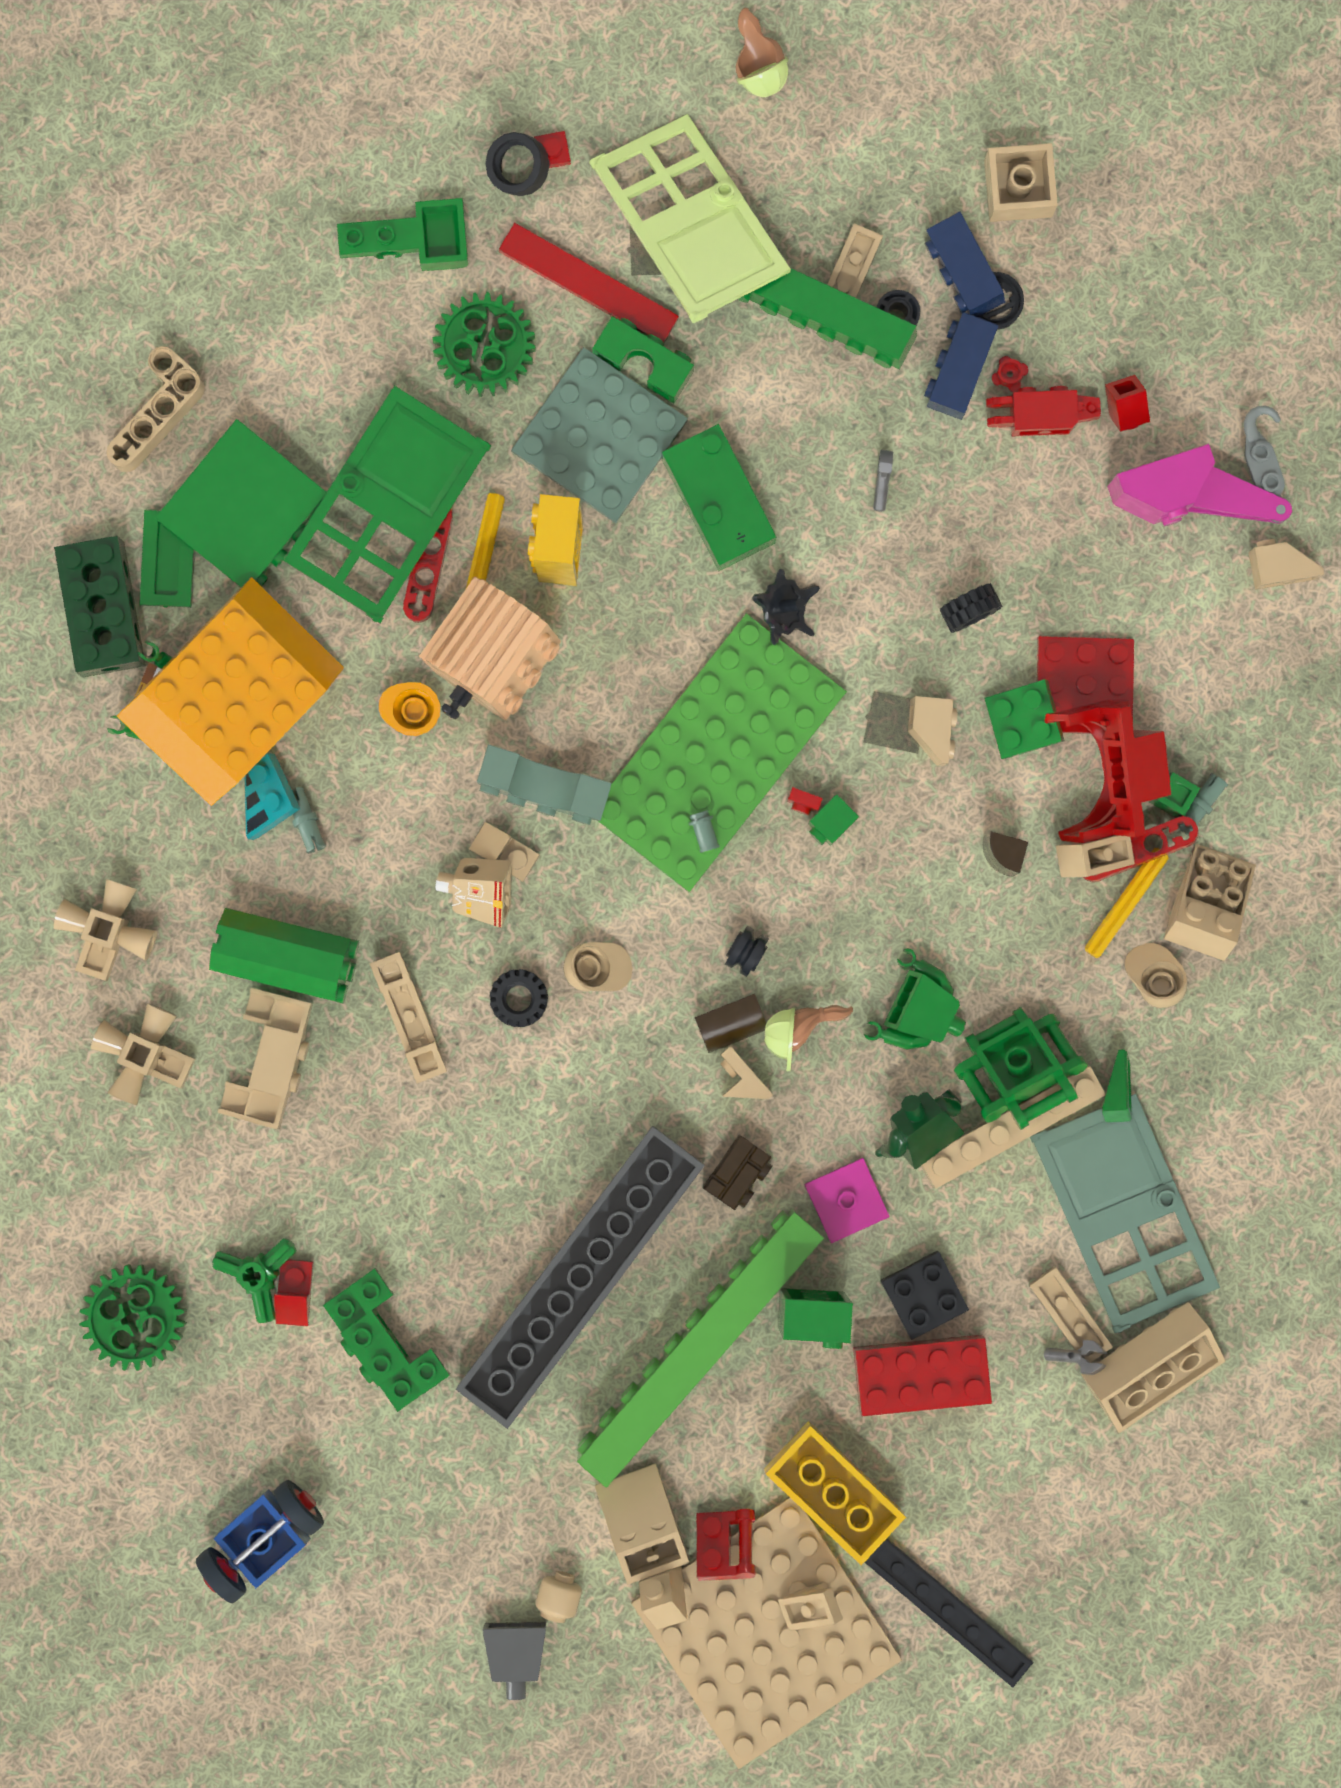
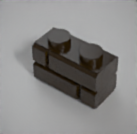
[703,1134,773,1210]

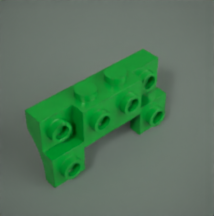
[323,1268,450,1412]

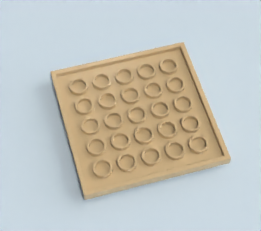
[631,1497,902,1769]

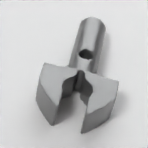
[873,450,894,512]
[1044,1340,1107,1375]

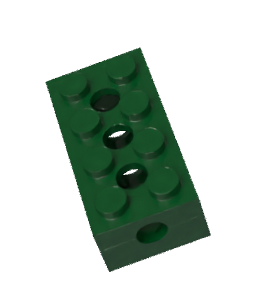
[54,536,146,678]

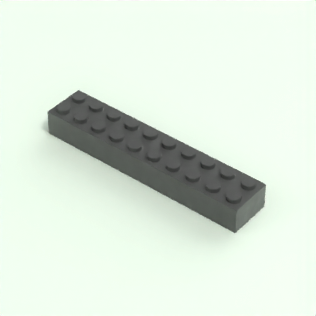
[455,1126,705,1429]

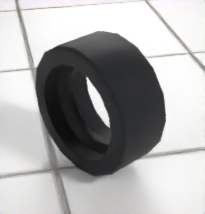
[485,132,550,196]

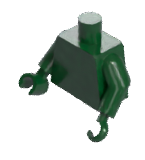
[875,1089,965,1170]

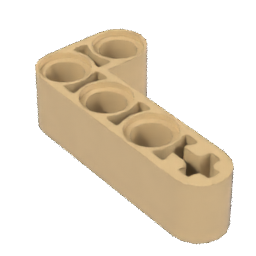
[107,346,205,472]

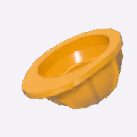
[379,682,441,736]

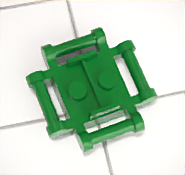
[954,1007,1088,1130]

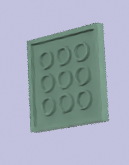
[511,347,688,524]

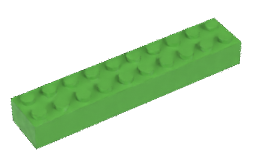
[577,1209,824,1488]

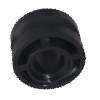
[877,290,921,327]
[725,926,769,977]

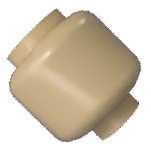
[535,1571,582,1623]

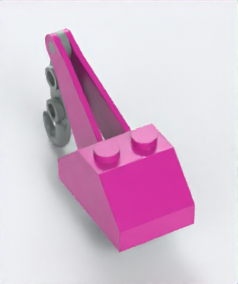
[1107,406,1292,527]

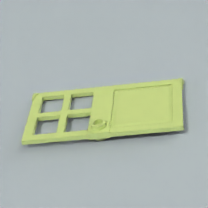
[589,114,791,323]

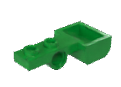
[337,198,468,271]

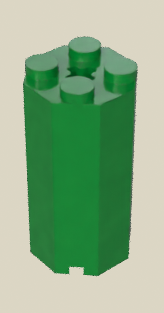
[209,908,359,1004]

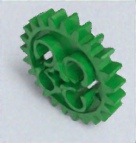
[432,292,536,397]
[79,1264,187,1371]

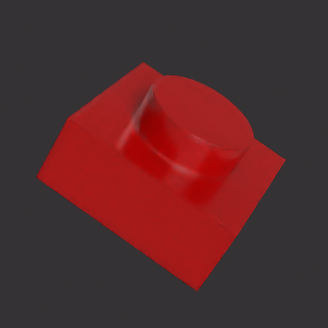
[534,131,571,168]
[787,787,823,816]

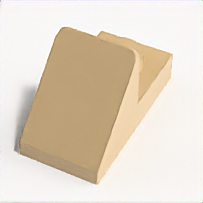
[469,822,540,882]
[720,1046,773,1099]
[778,1582,843,1631]

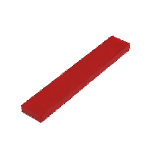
[499,222,679,343]

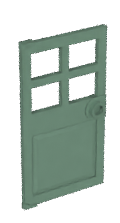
[1030,1093,1220,1333]

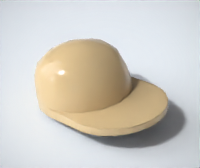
[563,942,633,992]
[1125,943,1187,1009]

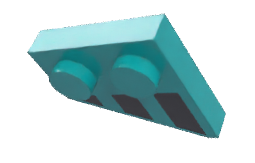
[245,753,300,840]

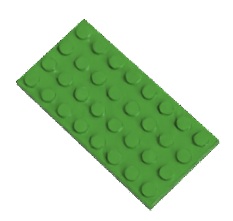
[598,613,847,892]

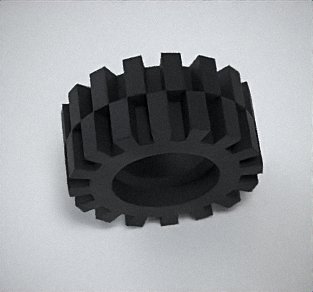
[940,583,1003,633]
[489,969,548,1027]

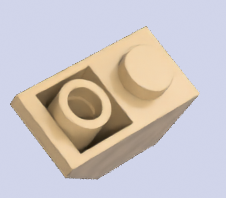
[907,696,957,766]

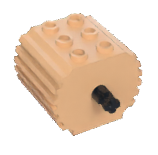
[419,577,561,720]

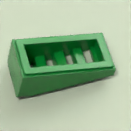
[1102,1049,1132,1122]

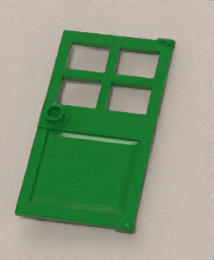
[284,385,492,624]

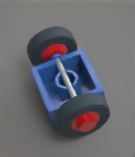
[196,1480,324,1603]

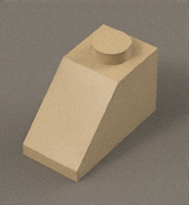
[1249,539,1324,590]
[1056,835,1135,877]
[639,1565,687,1630]

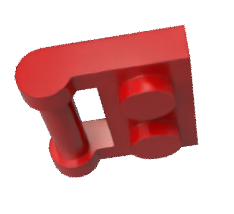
[696,1509,756,1581]

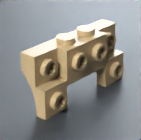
[218,988,313,1129]

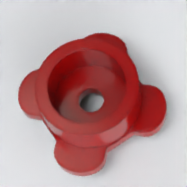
[992,356,1029,393]

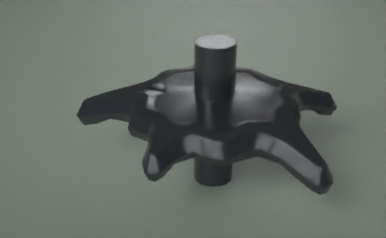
[752,569,820,645]

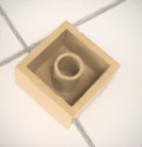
[984,143,1058,222]

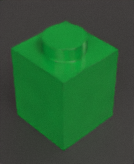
[808,794,859,846]

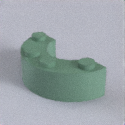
[477,744,612,825]

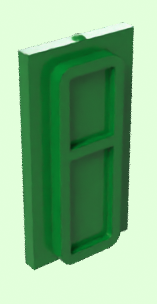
[139,510,194,608]

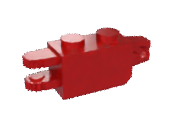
[986,386,1101,437]

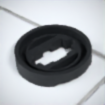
[978,272,1024,330]

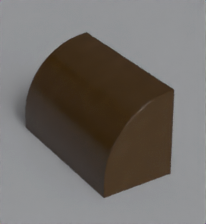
[982,831,1028,877]
[695,994,766,1053]

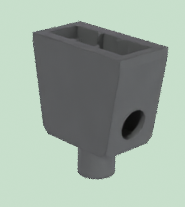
[483,1622,547,1700]

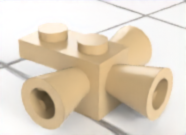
[54,879,157,981]
[91,1003,196,1105]

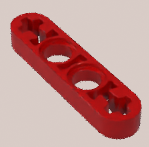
[403,509,453,623]
[1083,816,1199,882]

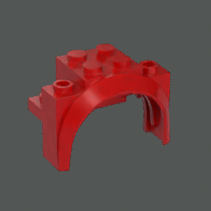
[1045,700,1171,843]

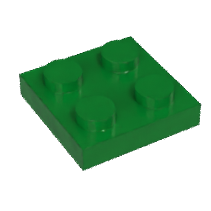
[984,679,1065,759]

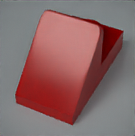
[274,1260,314,1326]

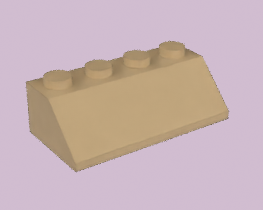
[1081,1302,1226,1433]

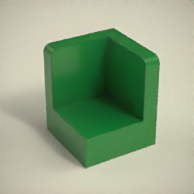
[1149,772,1200,818]

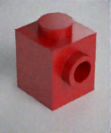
[1105,374,1150,432]

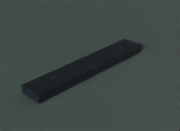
[864,1538,1034,1688]

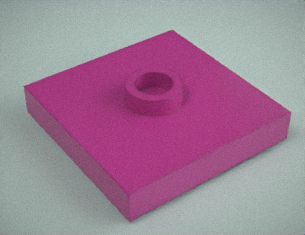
[804,1158,890,1244]

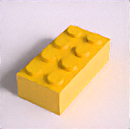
[528,494,583,586]
[764,1421,906,1565]

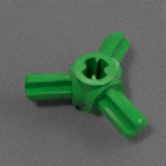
[212,1238,297,1323]

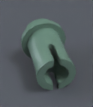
[689,810,720,853]

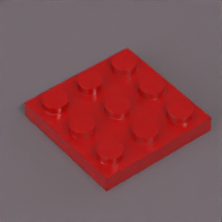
[1037,636,1134,734]

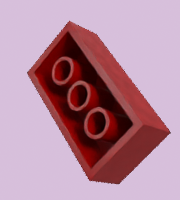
[853,1335,992,1417]

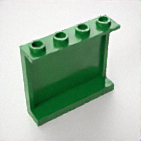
[155,419,327,588]

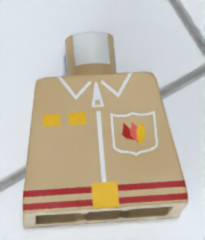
[436,858,512,928]

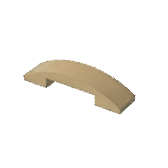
[369,952,447,1083]

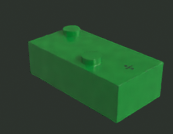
[662,424,777,572]
[778,1288,853,1349]

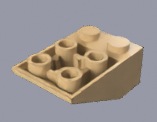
[1164,843,1256,961]
[595,1463,689,1585]

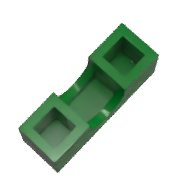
[592,316,694,404]

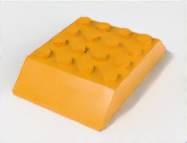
[116,577,344,806]

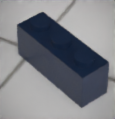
[924,212,1005,317]
[924,312,999,420]

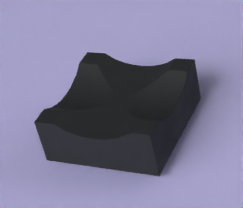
[880,1251,969,1340]

